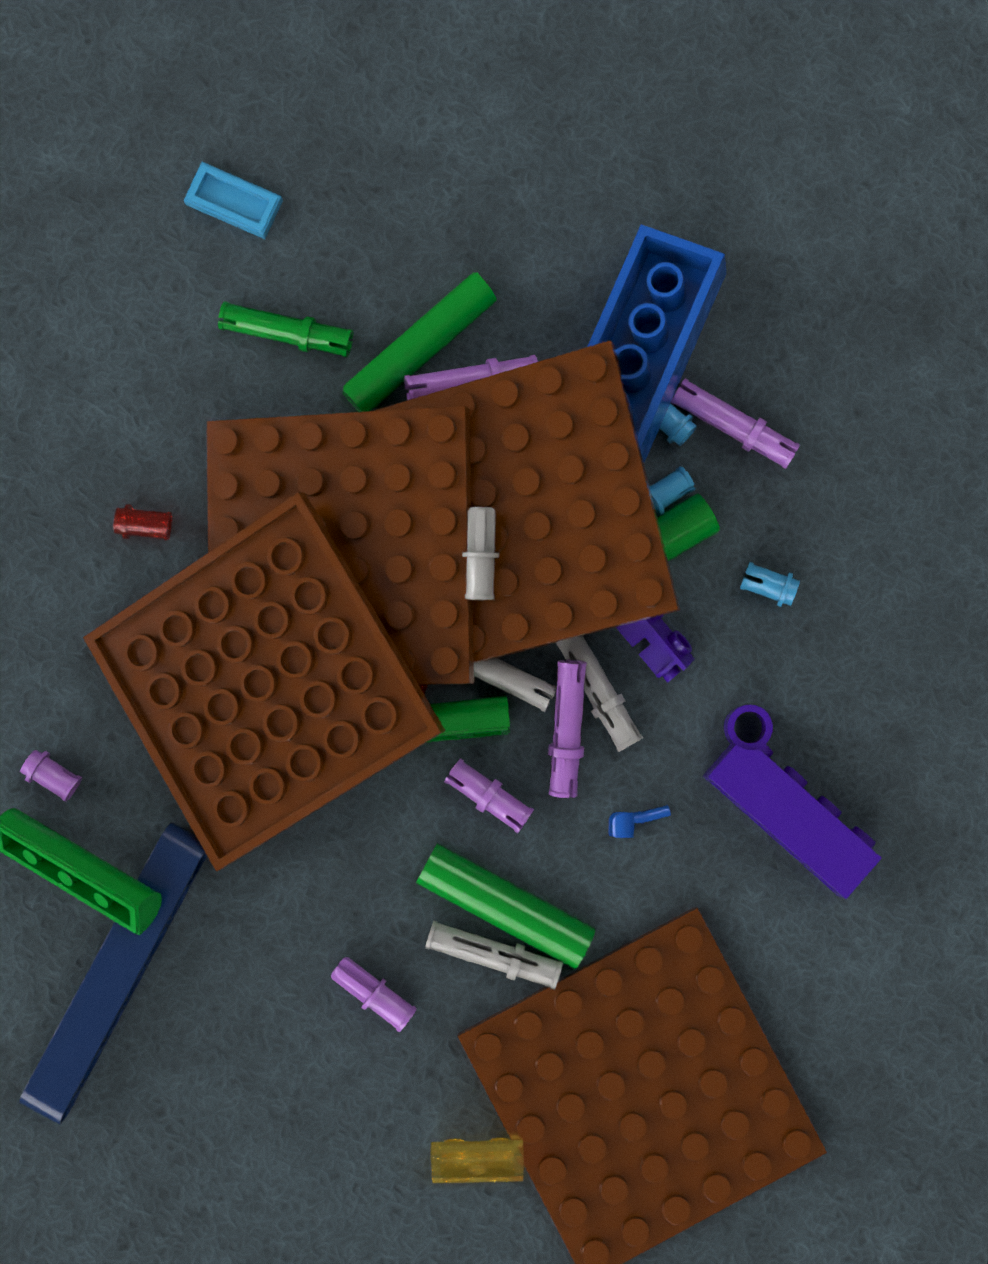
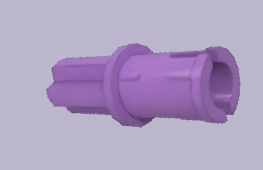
[331,957,417,1032]

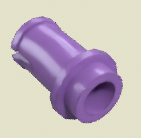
[20,750,82,802]

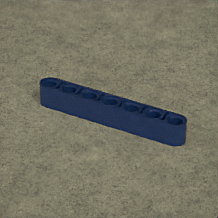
[19,822,207,1125]

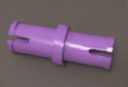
[444,758,534,834]

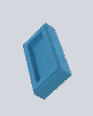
[184,162,283,239]

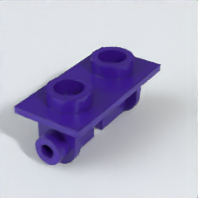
[616,615,695,683]

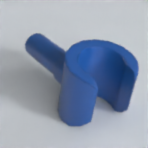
[609,805,671,838]

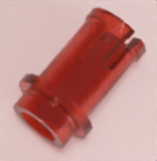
[113,504,172,541]

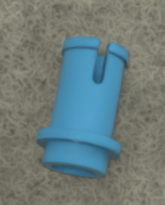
[659,403,697,446]
[649,466,695,516]
[740,562,800,607]

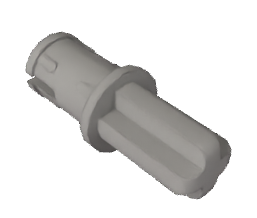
[462,507,499,600]

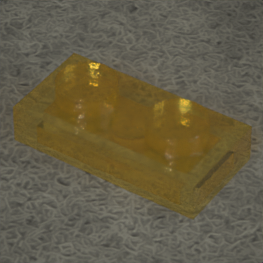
[431,1137,524,1183]

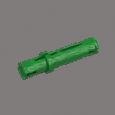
[218,301,354,358]

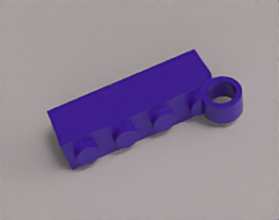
[703,705,882,899]

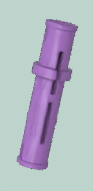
[404,355,538,400]
[671,378,800,469]
[548,660,587,798]

